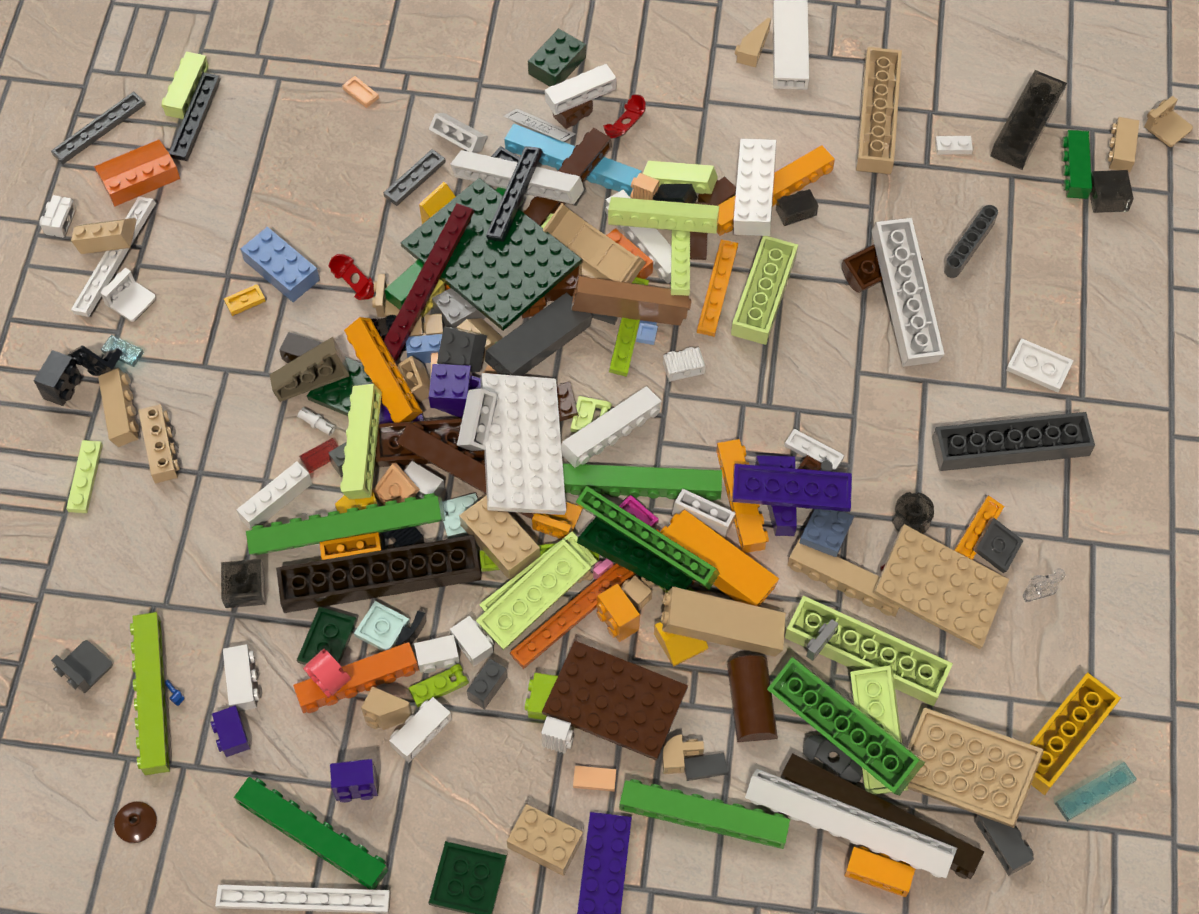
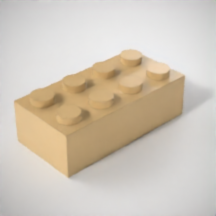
[459,495,540,580]

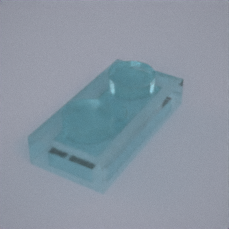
[101,335,144,367]

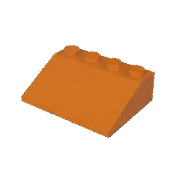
[94,139,180,207]

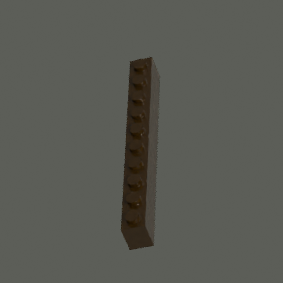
[780,753,984,879]

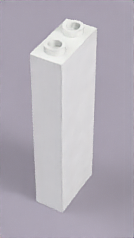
[772,0,809,90]

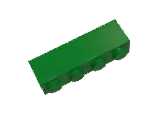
[1062,130,1092,199]

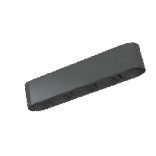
[944,205,998,278]

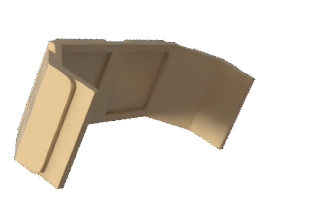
[543,203,646,283]

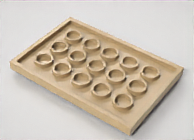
[873,524,1009,649]
[908,707,1044,828]

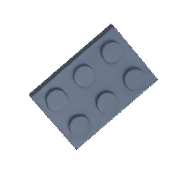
[799,509,854,557]

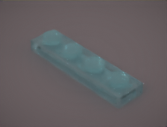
[1055,762,1137,822]

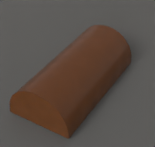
[842,245,923,293]
[727,655,778,743]

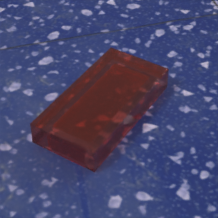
[299,438,338,473]

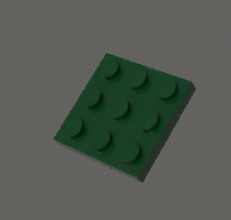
[307,356,373,416]
[428,841,507,914]

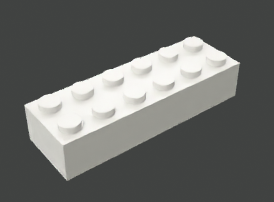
[734,139,776,236]

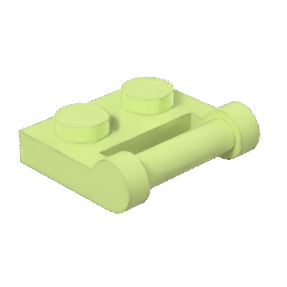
[570,396,612,433]

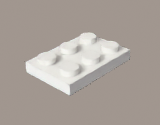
[1006,338,1074,393]

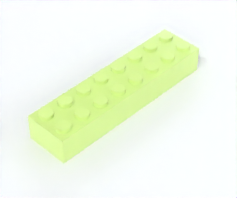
[785,596,953,706]

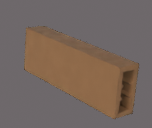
[572,276,691,326]

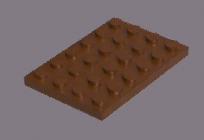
[542,641,688,761]

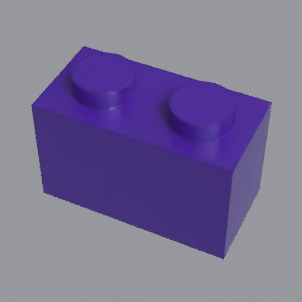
[210,705,250,757]

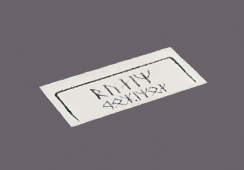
[504,109,576,142]

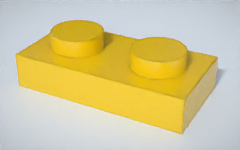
[224,284,266,316]

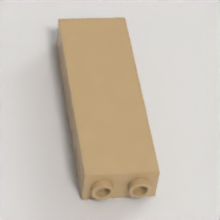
[661,587,786,657]

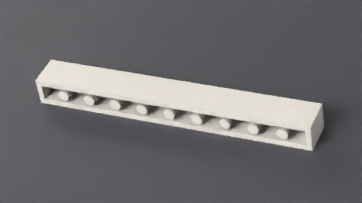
[745,769,957,878]

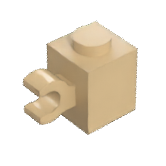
[621,576,655,612]

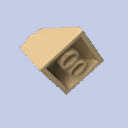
[71,218,137,254]

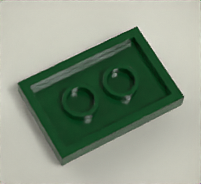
[297,607,357,665]

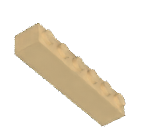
[787,539,900,617]

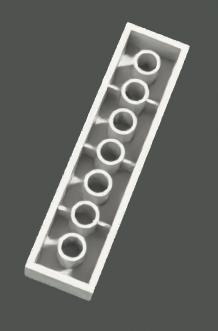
[871,218,944,367]

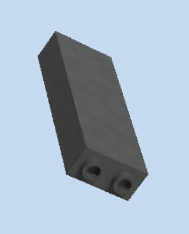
[485,292,592,376]

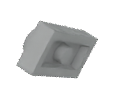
[806,619,838,661]

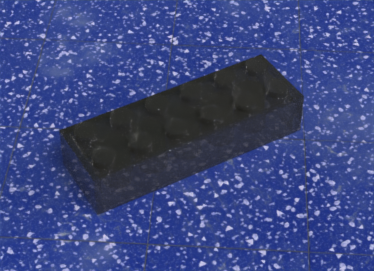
[990,70,1067,170]

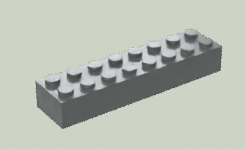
[932,412,1095,471]

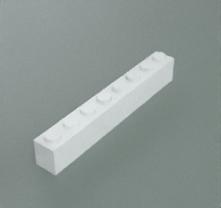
[450,150,584,205]

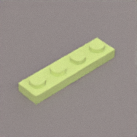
[66,440,103,513]

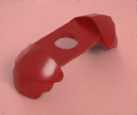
[603,94,646,138]
[328,254,374,300]

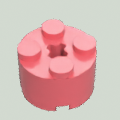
[303,649,351,698]

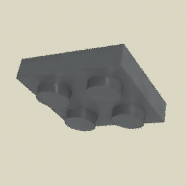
[973,518,1023,573]

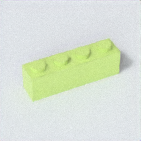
[161,51,209,119]
[643,161,718,194]

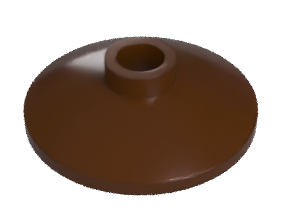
[114,802,157,843]

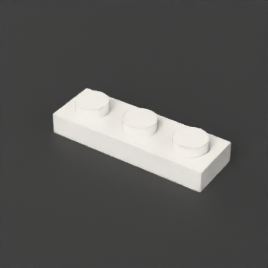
[784,429,845,472]

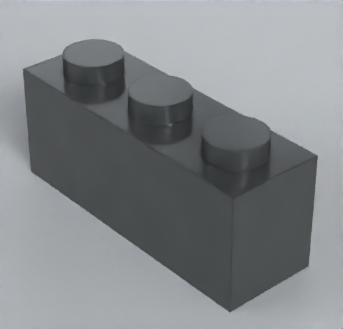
[974,815,1034,876]

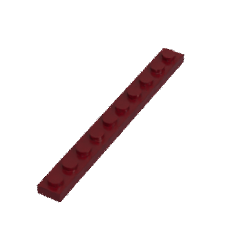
[383,203,474,362]

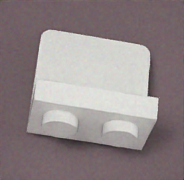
[101,268,156,322]

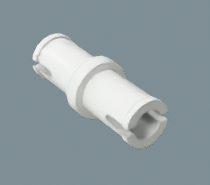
[297,407,336,436]

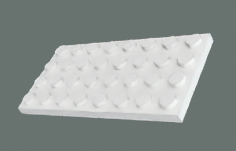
[480,373,566,515]

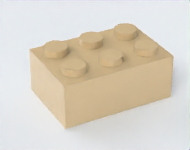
[507,804,583,876]

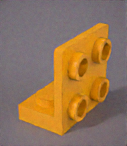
[532,501,582,539]

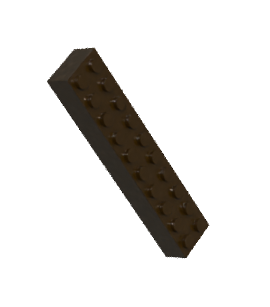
[276,535,481,613]

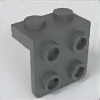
[51,640,113,694]

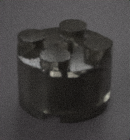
[892,492,934,534]

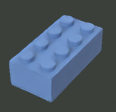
[241,227,320,302]

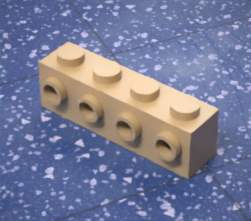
[98,368,139,447]
[138,404,180,484]

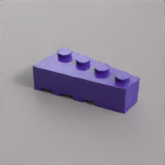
[755,456,797,536]

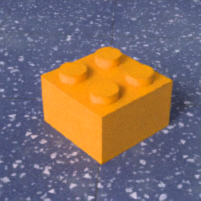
[596,583,640,642]

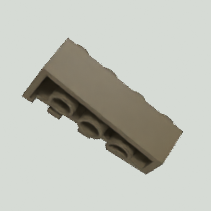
[269,337,350,402]

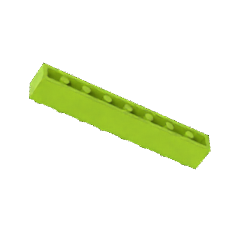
[130,612,170,775]

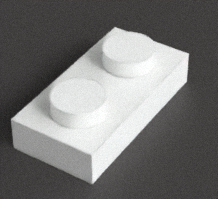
[935,136,973,155]

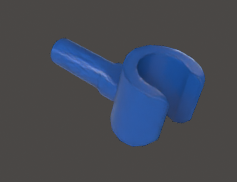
[164,680,184,706]

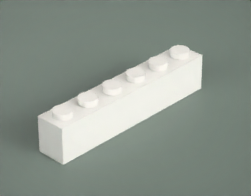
[605,190,671,284]
[560,386,662,468]

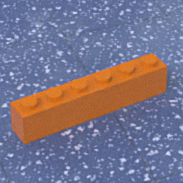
[293,642,419,714]

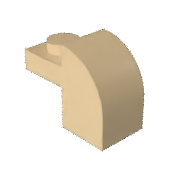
[662,735,704,774]

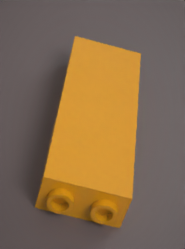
[660,509,779,607]

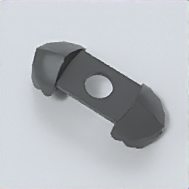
[803,735,862,785]

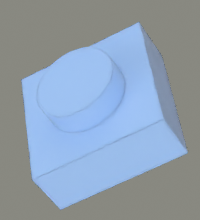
[636,323,658,345]

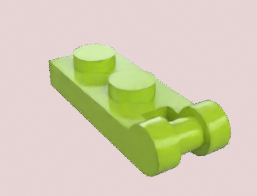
[409,664,469,708]

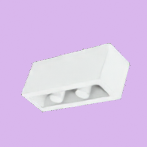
[429,113,487,153]
[457,388,497,451]
[672,489,736,538]
[223,644,259,711]
[389,697,452,763]

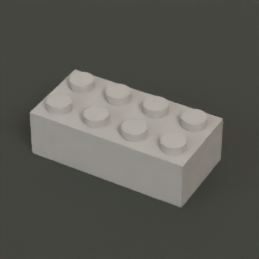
[432,288,486,327]

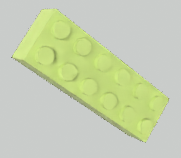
[731,236,798,345]

